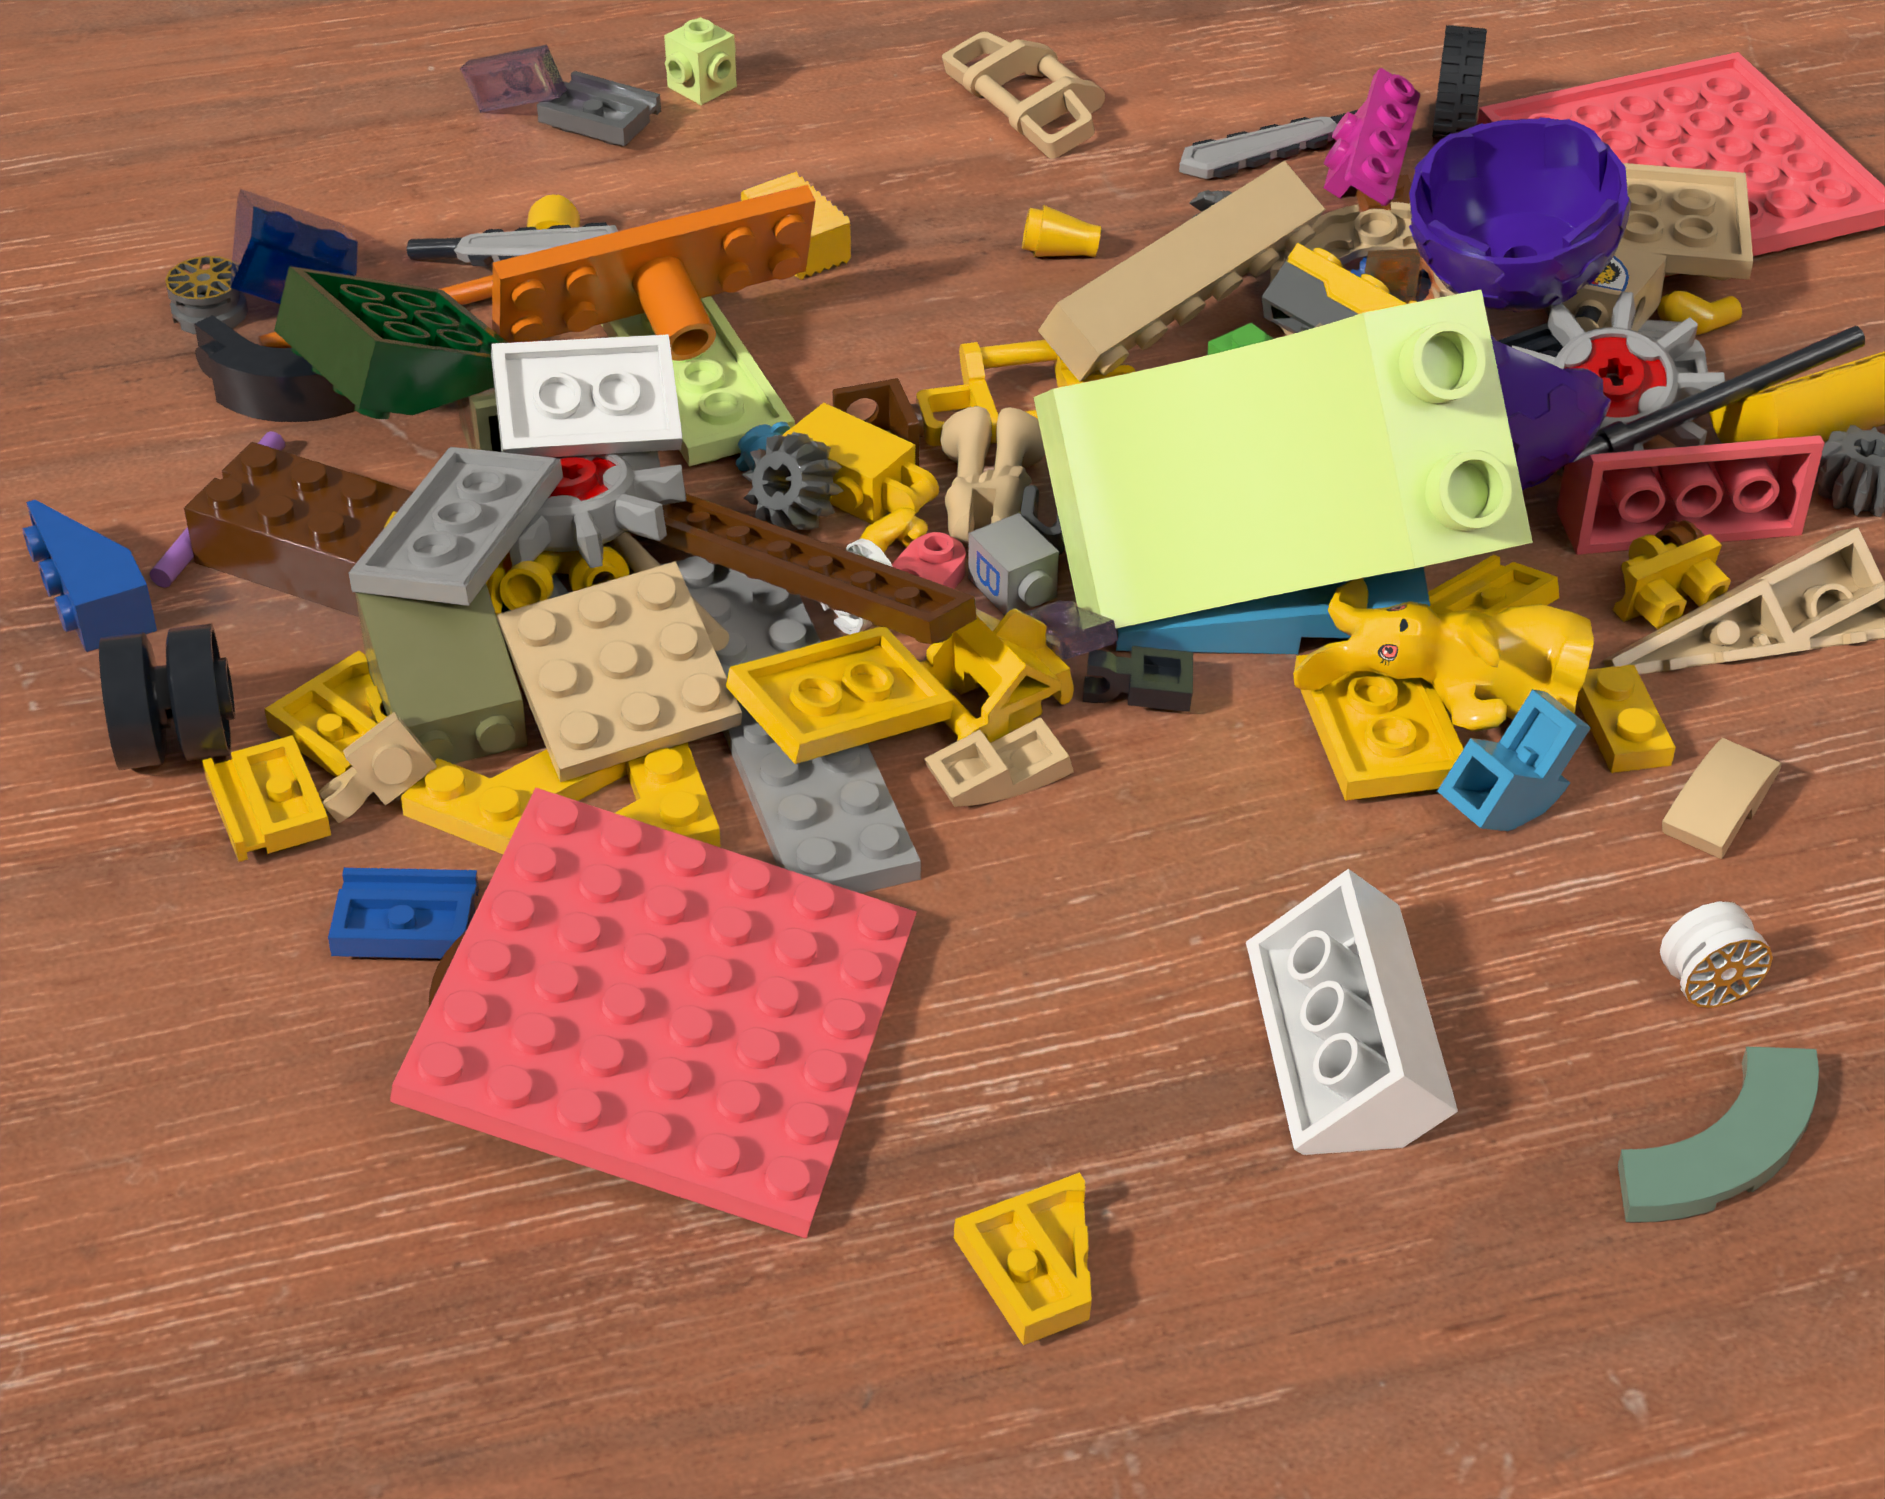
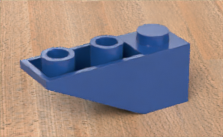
[22,500,157,652]

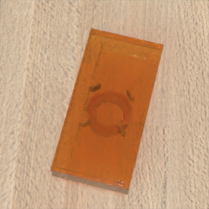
[1364,249,1423,304]

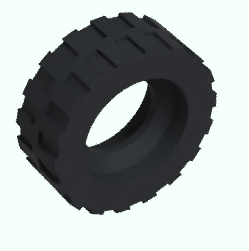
[1432,25,1487,138]

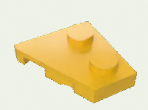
[264,650,388,777]
[954,1172,1092,1346]

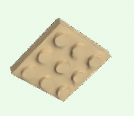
[1619,163,1753,280]
[497,561,742,782]

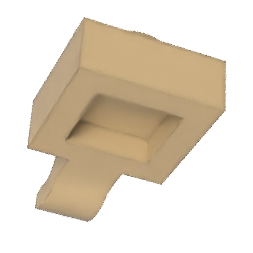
[319,712,437,823]

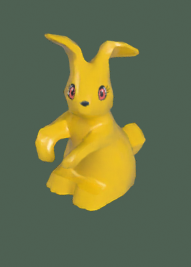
[1293,578,1594,732]

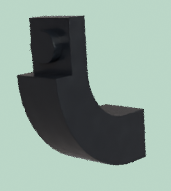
[194,315,356,422]

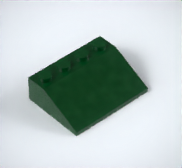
[274,266,508,419]

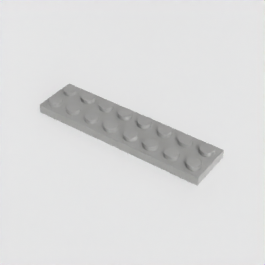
[661,556,921,893]

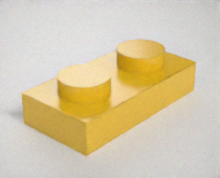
[1577,664,1676,773]

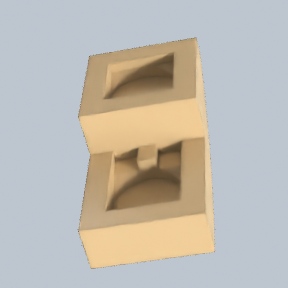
[924,717,1074,807]
[1662,738,1781,859]

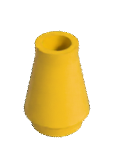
[1022,205,1101,257]

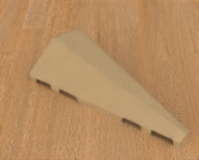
[1602,527,1885,675]

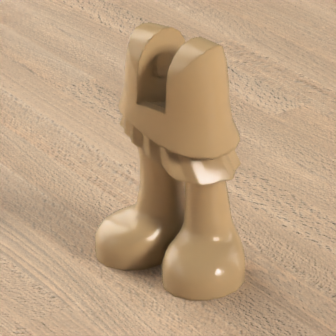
[940,406,1045,548]

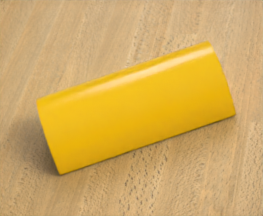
[1709,351,1885,444]

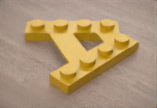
[401,742,721,854]

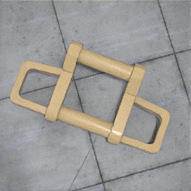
[942,32,1105,159]

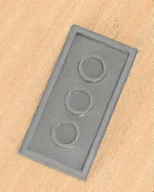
[349,447,563,606]

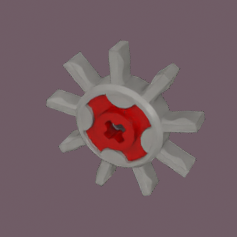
[1512,291,1725,477]
[509,451,686,568]

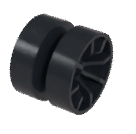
[99,623,236,770]

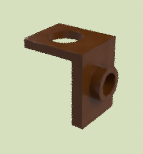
[832,378,924,466]

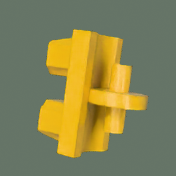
[1613,534,1731,630]

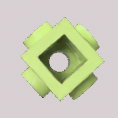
[664,17,737,105]

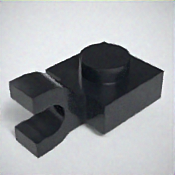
[1083,646,1193,712]

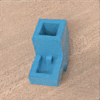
[1437,689,1591,831]

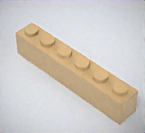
[1038,160,1325,382]

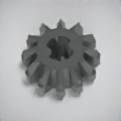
[1815,425,1885,517]
[741,432,844,532]

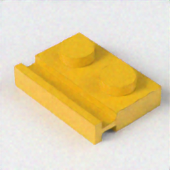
[1428,555,1559,616]
[202,735,331,862]

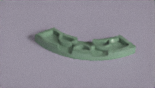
[1618,1046,1819,1222]

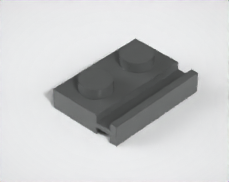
[537,71,661,146]

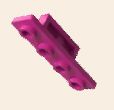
[1323,68,1420,206]

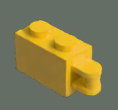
[781,403,939,524]

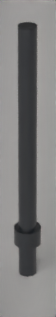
[1562,326,1865,470]

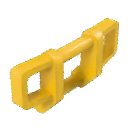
[916,339,1136,446]

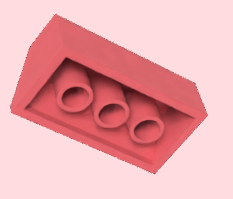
[1557,435,1825,555]

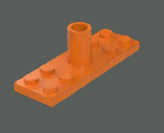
[492,185,816,361]

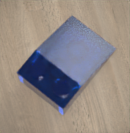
[230,189,358,304]

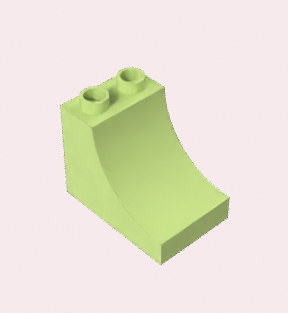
[1033,290,1533,634]

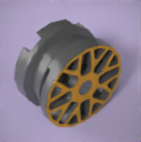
[165,256,248,334]

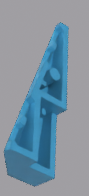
[1116,567,1430,654]

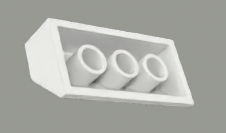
[1246,869,1458,1155]

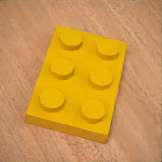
[726,627,956,764]
[1294,654,1464,801]

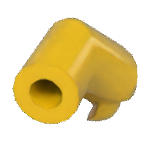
[1657,291,1742,335]
[859,507,928,553]

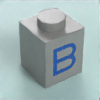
[968,513,1059,616]

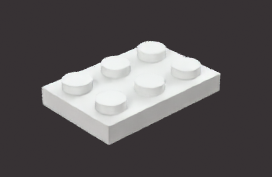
[491,334,683,457]

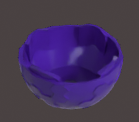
[1409,117,1631,312]
[1491,335,1611,490]

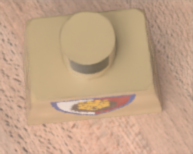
[1562,247,1667,332]

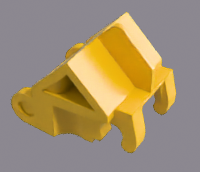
[920,609,1074,743]

